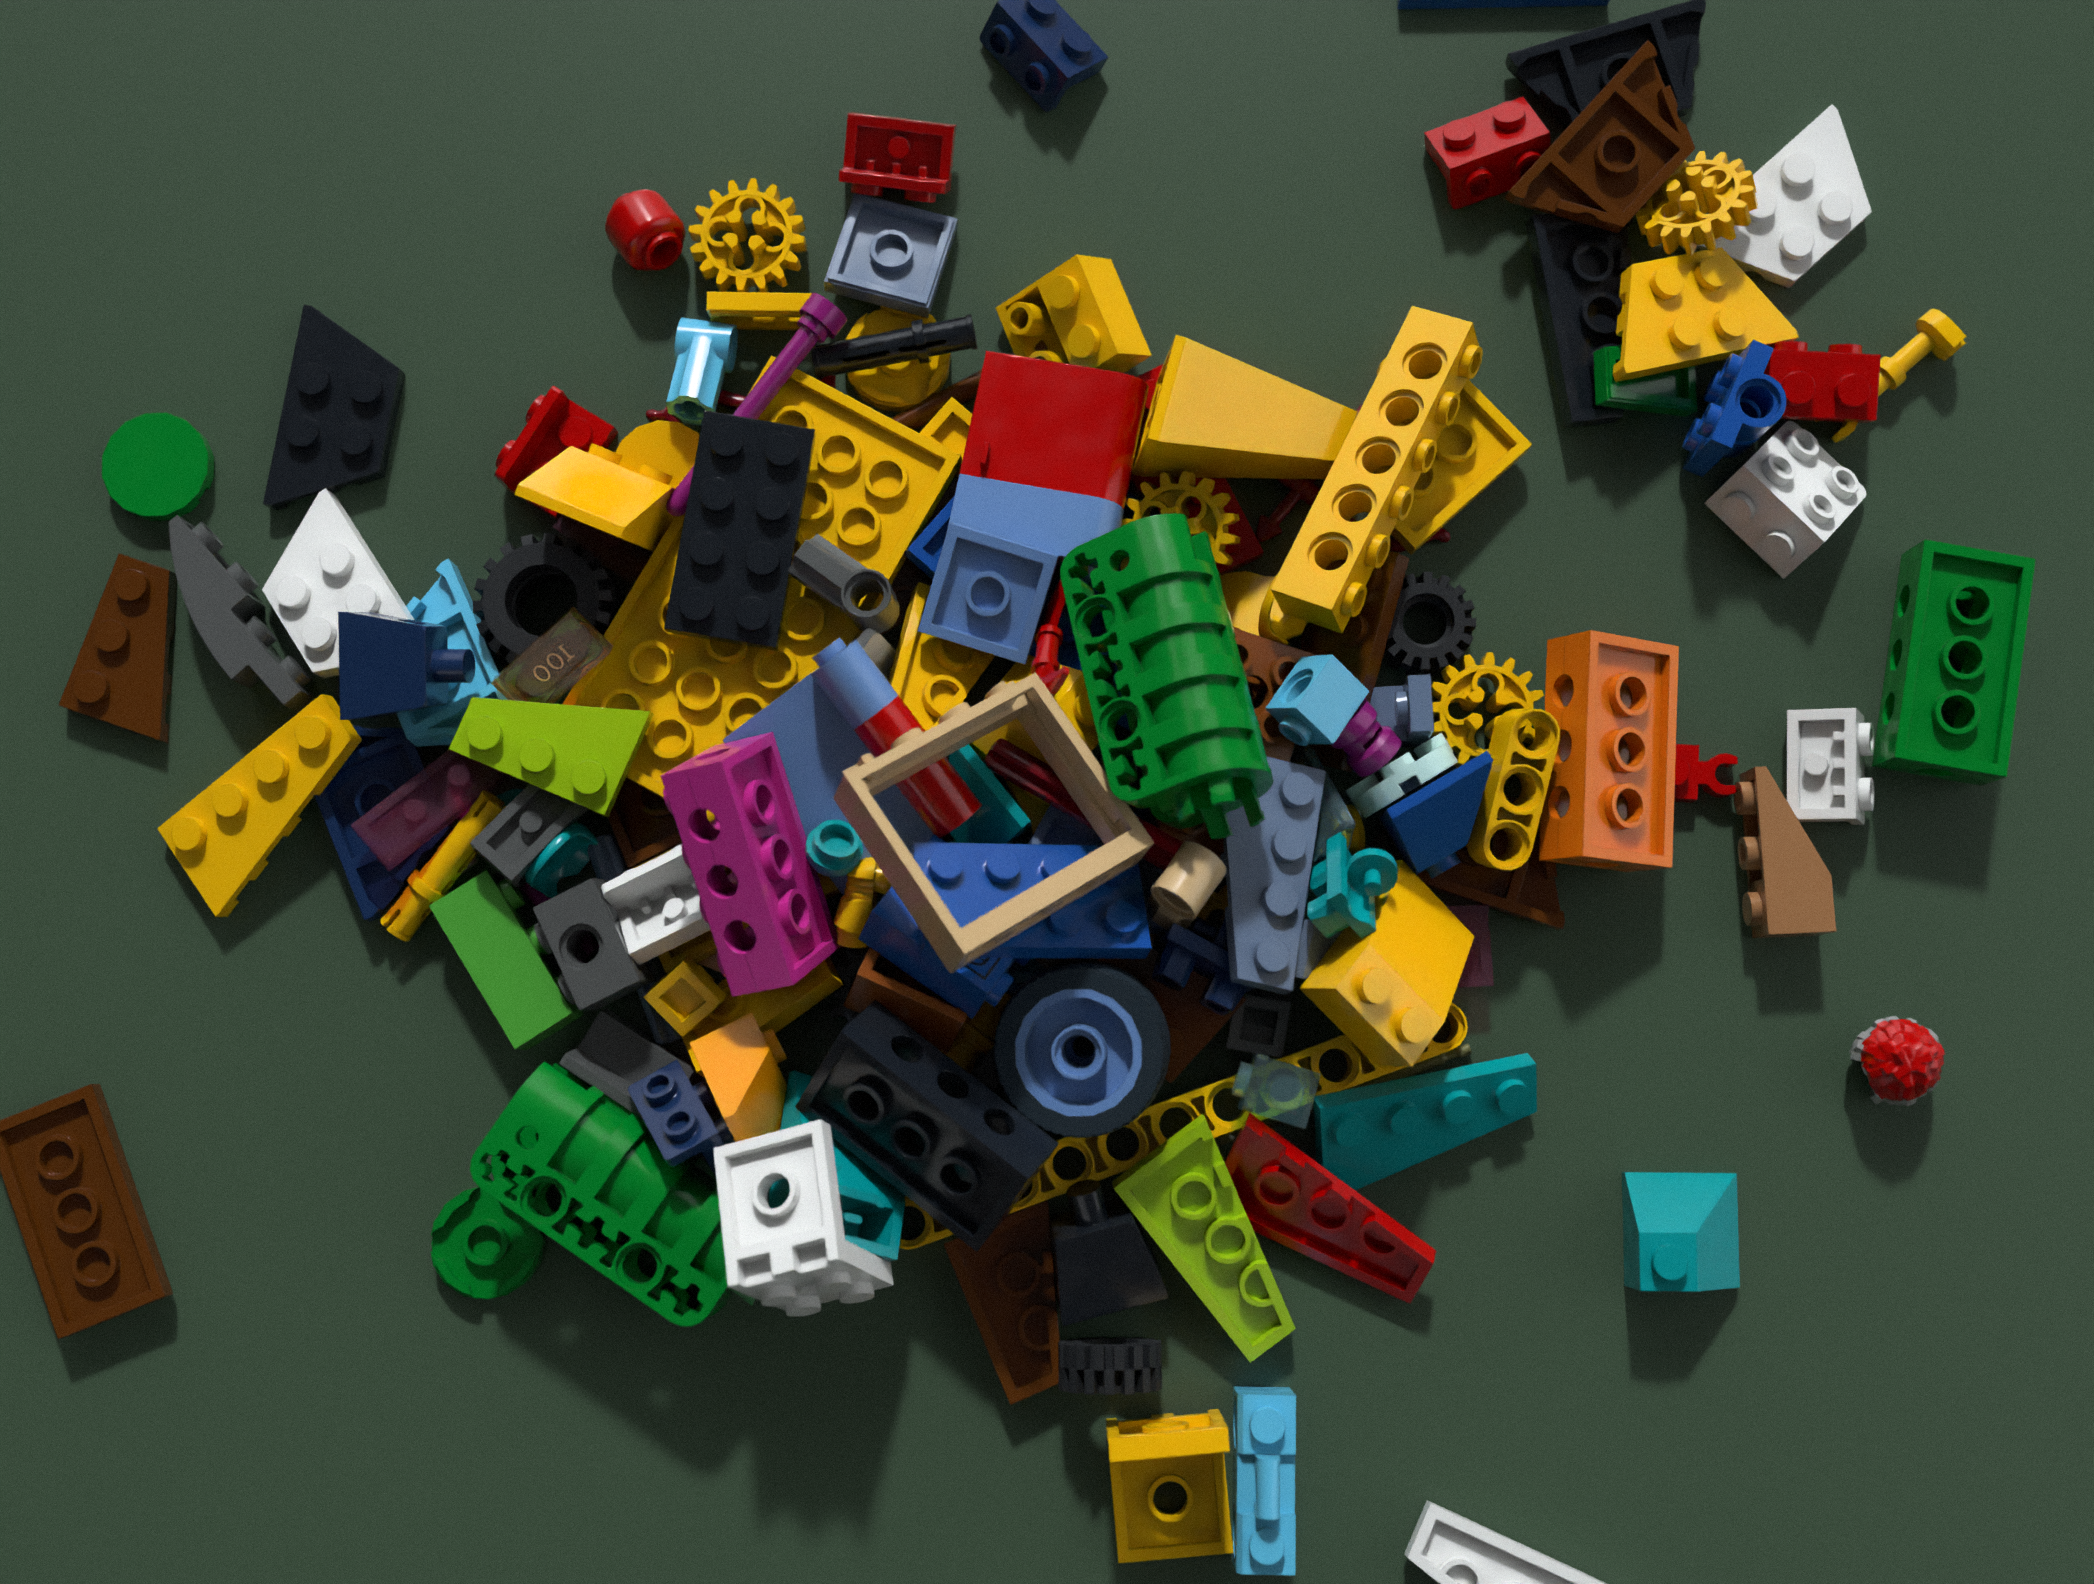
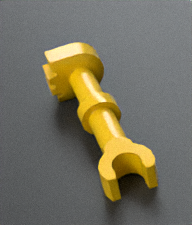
[1814,308,1967,443]

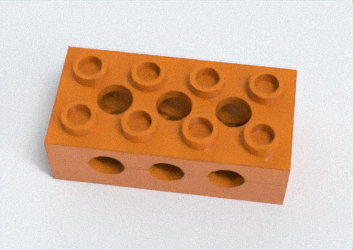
[1539,630,1679,872]

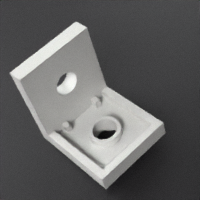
[713,1119,894,1317]

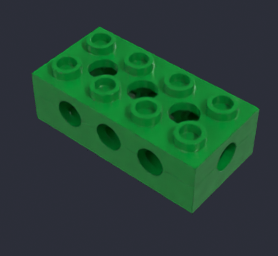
[1872,539,2036,786]

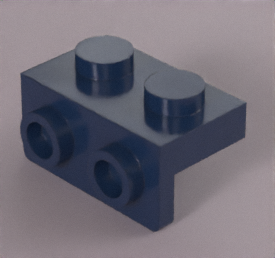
[979,0,1108,112]
[628,1060,735,1178]

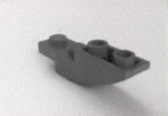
[169,515,316,713]

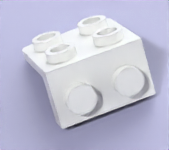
[1705,421,1866,579]

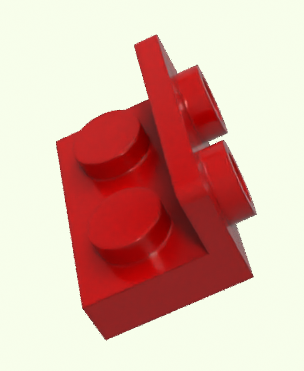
[494,385,618,522]

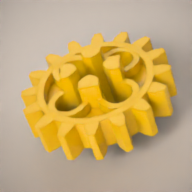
[1635,151,1758,256]
[688,178,807,292]
[1121,471,1240,565]
[1431,652,1544,768]

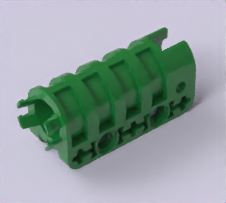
[1060,513,1273,840]
[470,1062,756,1327]

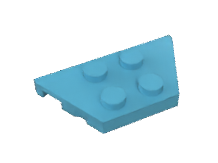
[396,558,516,747]

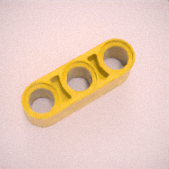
[1466,709,1560,870]

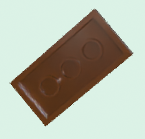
[0,1084,173,1339]

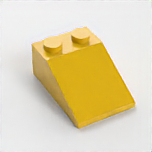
[514,443,675,552]
[1300,860,1475,1067]

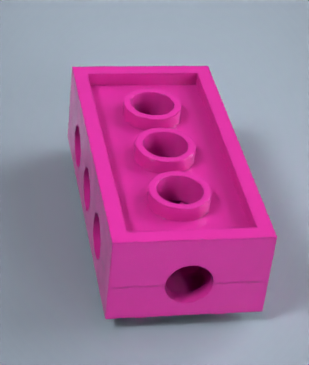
[660,732,841,997]

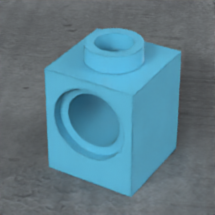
[1265,655,1369,746]

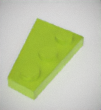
[449,697,654,817]

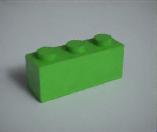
[429,870,584,1050]

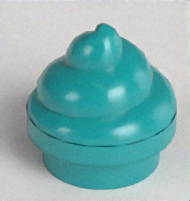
[805,819,863,878]

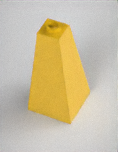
[1132,335,1358,479]

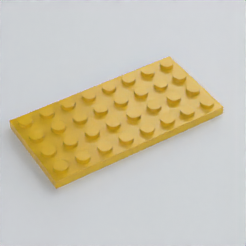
[563,355,962,822]

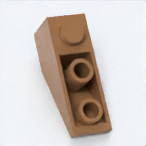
[1733,766,1836,938]

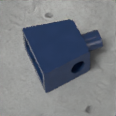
[338,612,476,720]

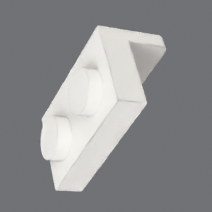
[601,844,727,965]

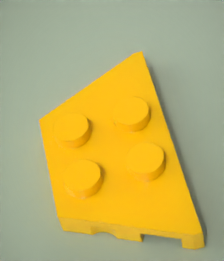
[1613,247,1799,382]

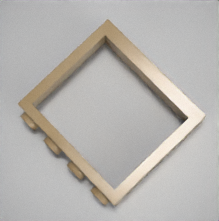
[833,673,1154,974]

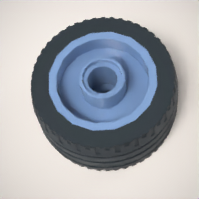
[994,960,1171,1138]

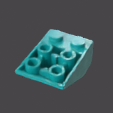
[768,1071,905,1261]

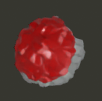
[1849,1016,1945,1106]

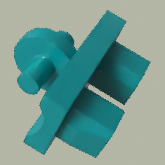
[1308,832,1398,939]

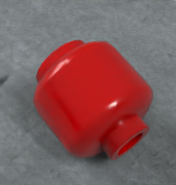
[605,189,686,271]

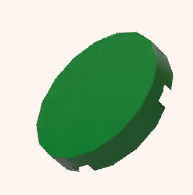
[102,413,215,521]
[430,1187,546,1299]

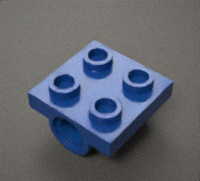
[1682,340,1787,477]

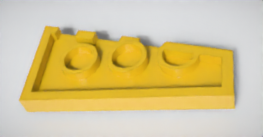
[157,694,362,917]

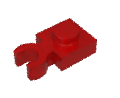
[1674,744,1738,803]

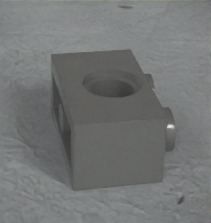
[533,878,656,1010]

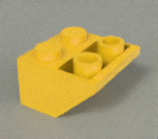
[995,254,1152,373]

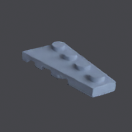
[1220,756,1326,994]

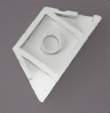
[1681,104,1872,288]
[262,488,414,678]

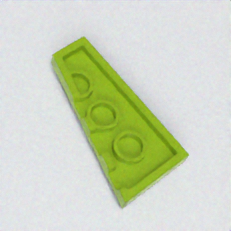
[1112,1114,1296,1363]

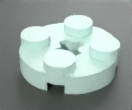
[1346,733,1458,818]

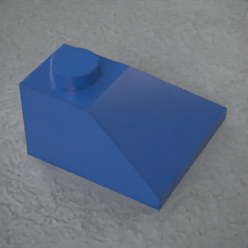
[1380,751,1493,879]

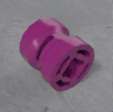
[1331,698,1402,777]

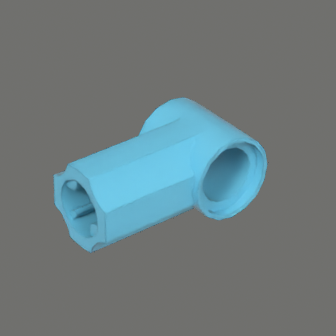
[666,317,738,426]

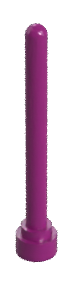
[666,293,847,517]

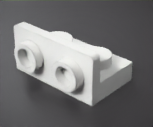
[1787,708,1874,825]

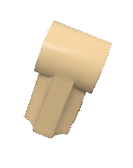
[1148,841,1227,930]

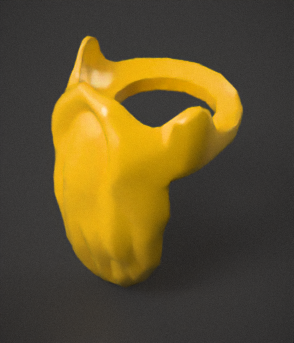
[1220,571,1308,645]

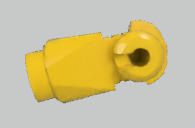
[833,857,892,948]

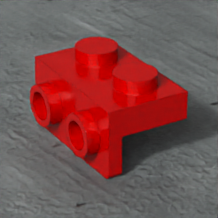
[1424,97,1551,210]
[838,112,956,202]
[1764,341,1881,423]

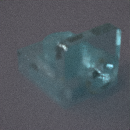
[1232,1053,1321,1129]

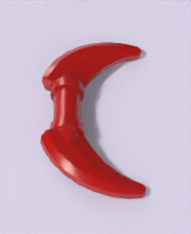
[1031,579,1070,697]

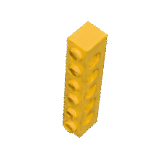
[1271,306,1483,633]

